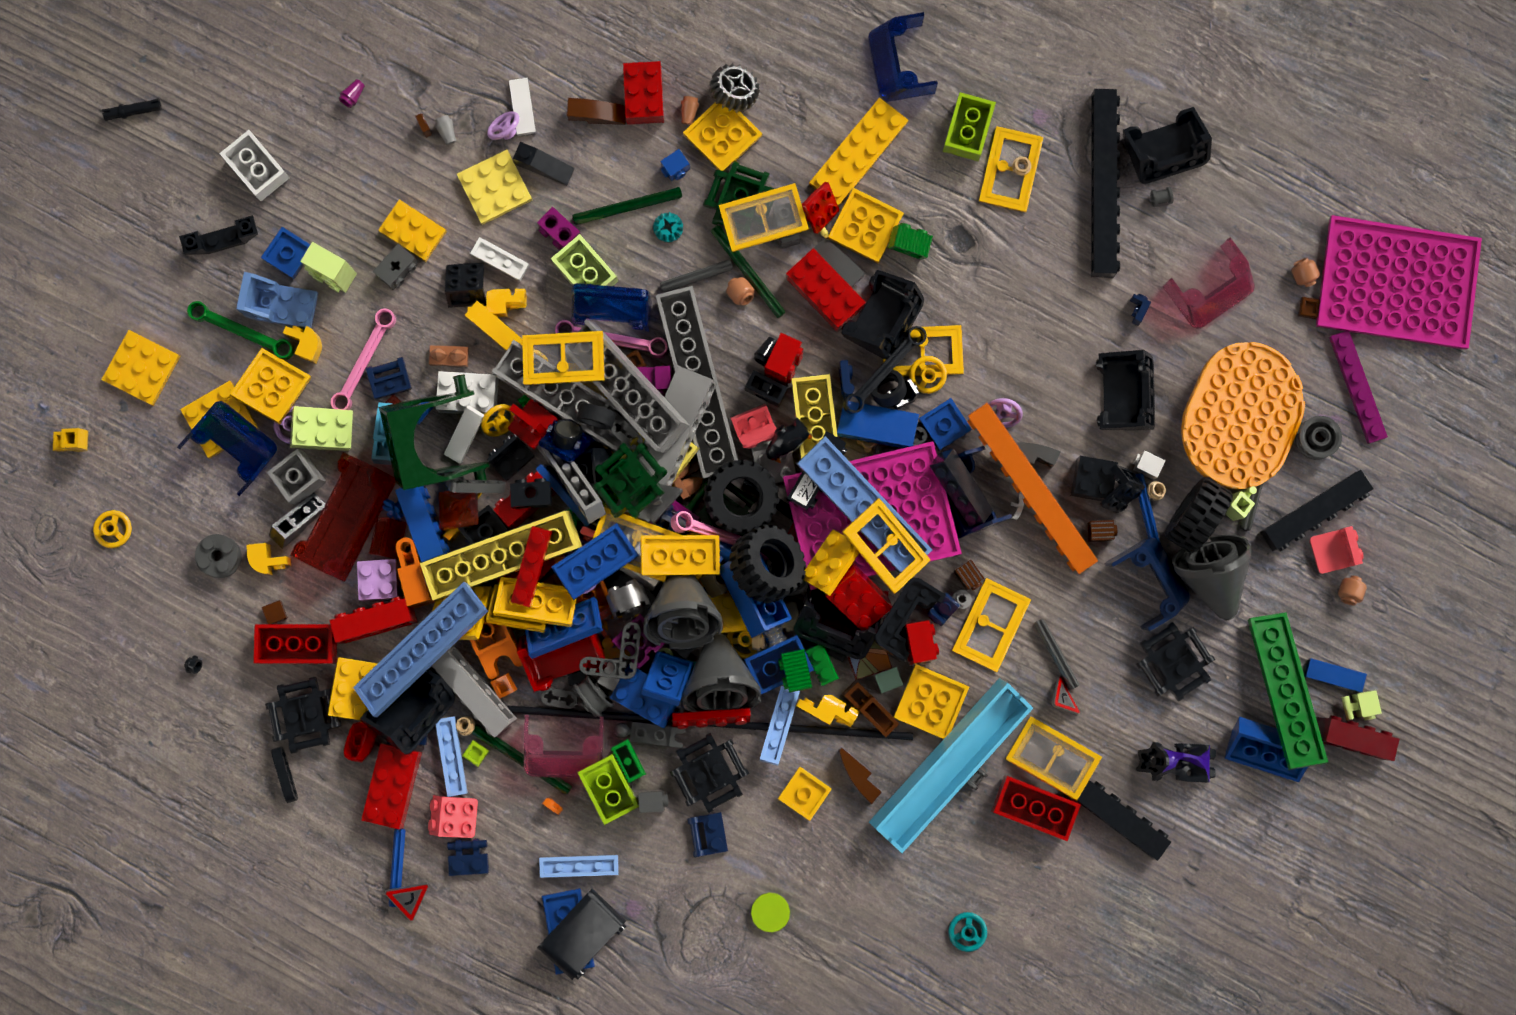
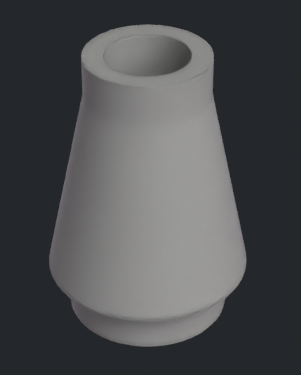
[435,115,457,145]

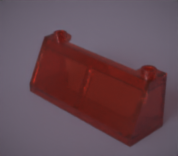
[290,452,396,582]

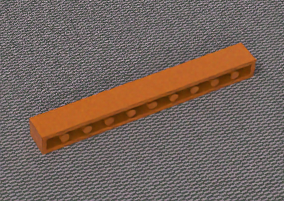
[967,402,1098,574]

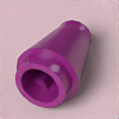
[339,79,365,108]

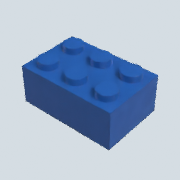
[744,635,814,695]
[610,664,677,728]

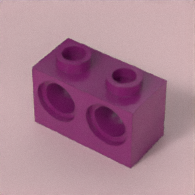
[537,206,581,250]

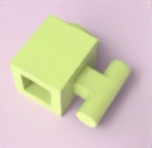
[1226,486,1257,521]
[1341,690,1382,720]

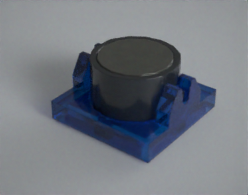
[539,419,593,463]

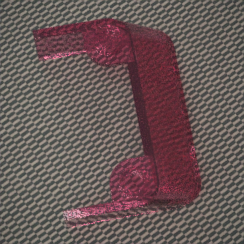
[1163,237,1255,329]
[524,715,604,778]

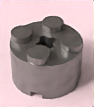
[606,579,651,620]

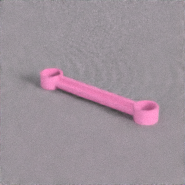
[331,308,396,410]
[555,320,668,358]
[670,511,769,561]

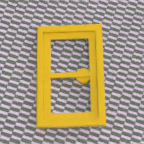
[883,325,964,376]
[842,498,930,594]

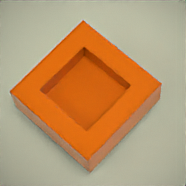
[490,672,517,698]

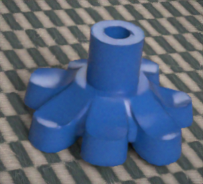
[382,499,403,521]

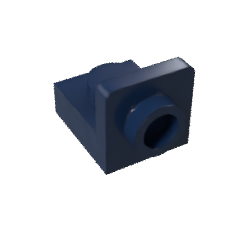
[1130,294,1151,326]
[927,593,960,626]

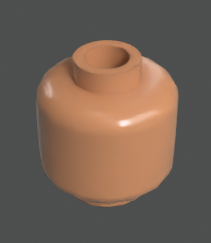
[1291,258,1320,287]
[726,277,754,305]
[1338,575,1367,606]

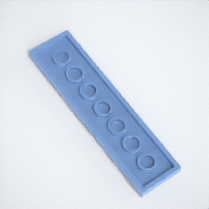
[797,436,932,573]
[353,582,488,717]

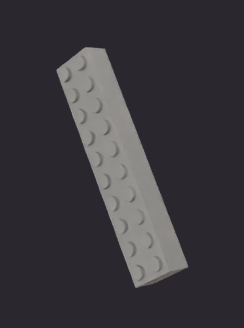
[656,286,738,481]

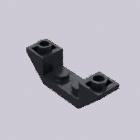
[179,215,258,255]

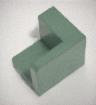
[875,667,903,694]

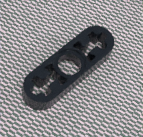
[271,746,298,803]

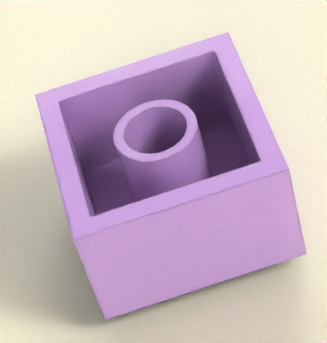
[357,559,401,602]

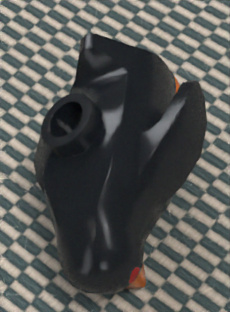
[766,417,812,463]

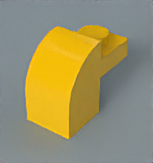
[283,325,322,364]
[53,428,88,452]
[246,543,291,575]

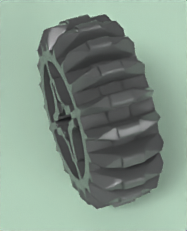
[709,63,760,113]

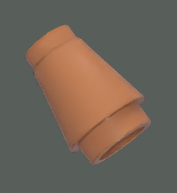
[681,96,699,125]

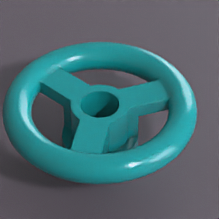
[948,912,987,952]

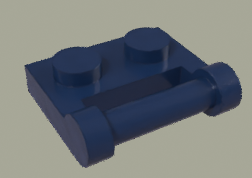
[366,357,412,400]
[839,360,855,400]
[687,812,728,857]

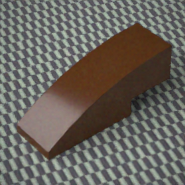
[567,98,626,125]
[842,680,899,737]
[839,748,881,804]

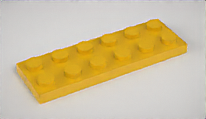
[809,97,909,207]

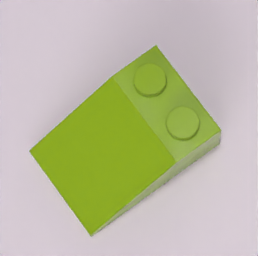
[577,754,639,825]

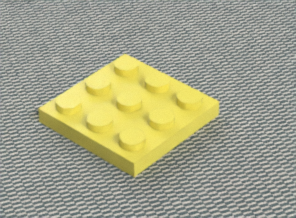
[457,150,532,225]

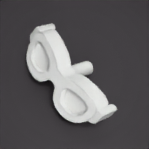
[1011,492,1025,520]

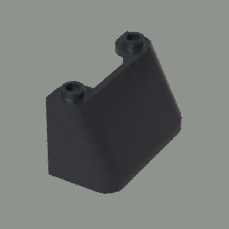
[1123,107,1212,184]
[841,270,924,360]
[1096,350,1155,430]
[875,578,946,662]
[794,586,881,660]
[360,670,455,754]
[537,888,627,980]

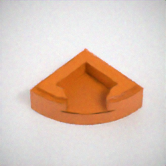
[542,797,564,815]

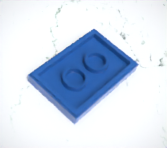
[641,651,694,706]

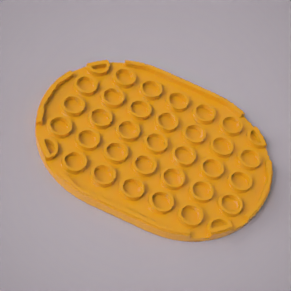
[1181,342,1305,490]

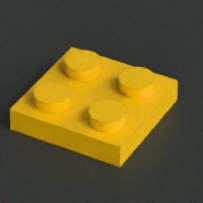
[778,767,832,821]

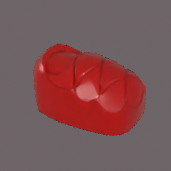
[344,721,378,763]

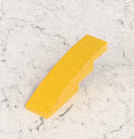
[465,301,522,351]

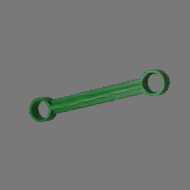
[187,301,295,360]

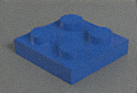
[261,227,310,279]
[919,398,972,451]

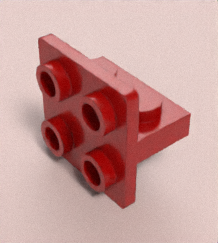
[802,182,839,234]
[507,399,558,449]

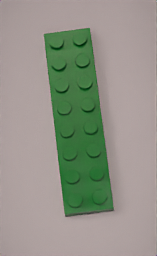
[1248,612,1328,770]

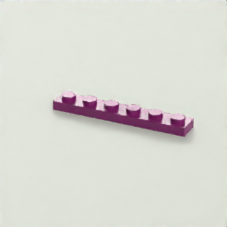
[1329,331,1388,444]

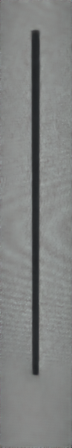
[507,705,913,741]

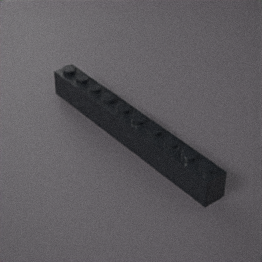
[1091,89,1120,278]

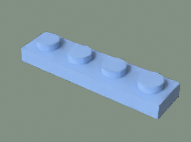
[759,686,800,766]
[436,716,468,797]
[539,855,619,878]

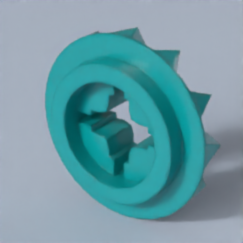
[653,212,683,242]

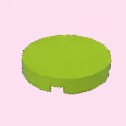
[751,892,790,932]

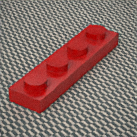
[511,526,552,607]
[672,708,751,729]

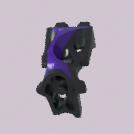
[1136,742,1216,783]

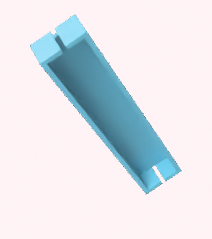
[869,678,1033,853]

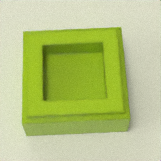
[462,740,490,767]

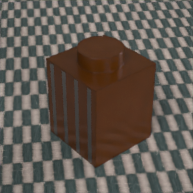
[1087,520,1118,542]
[954,560,984,591]

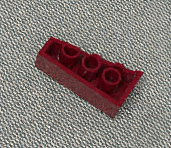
[1316,715,1400,761]

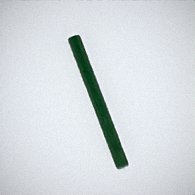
[572,187,682,225]
[711,225,785,318]
[472,725,572,795]

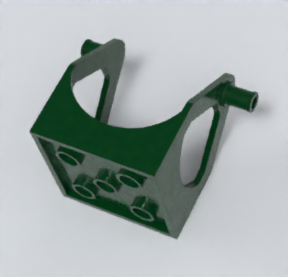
[379,374,490,490]

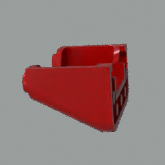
[517,633,607,692]

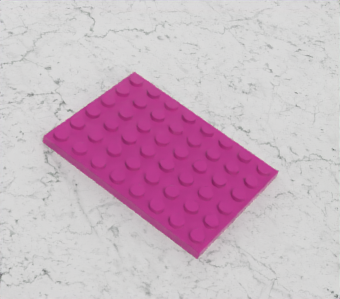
[1316,215,1482,350]
[783,441,962,590]

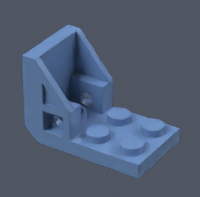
[236,272,318,328]

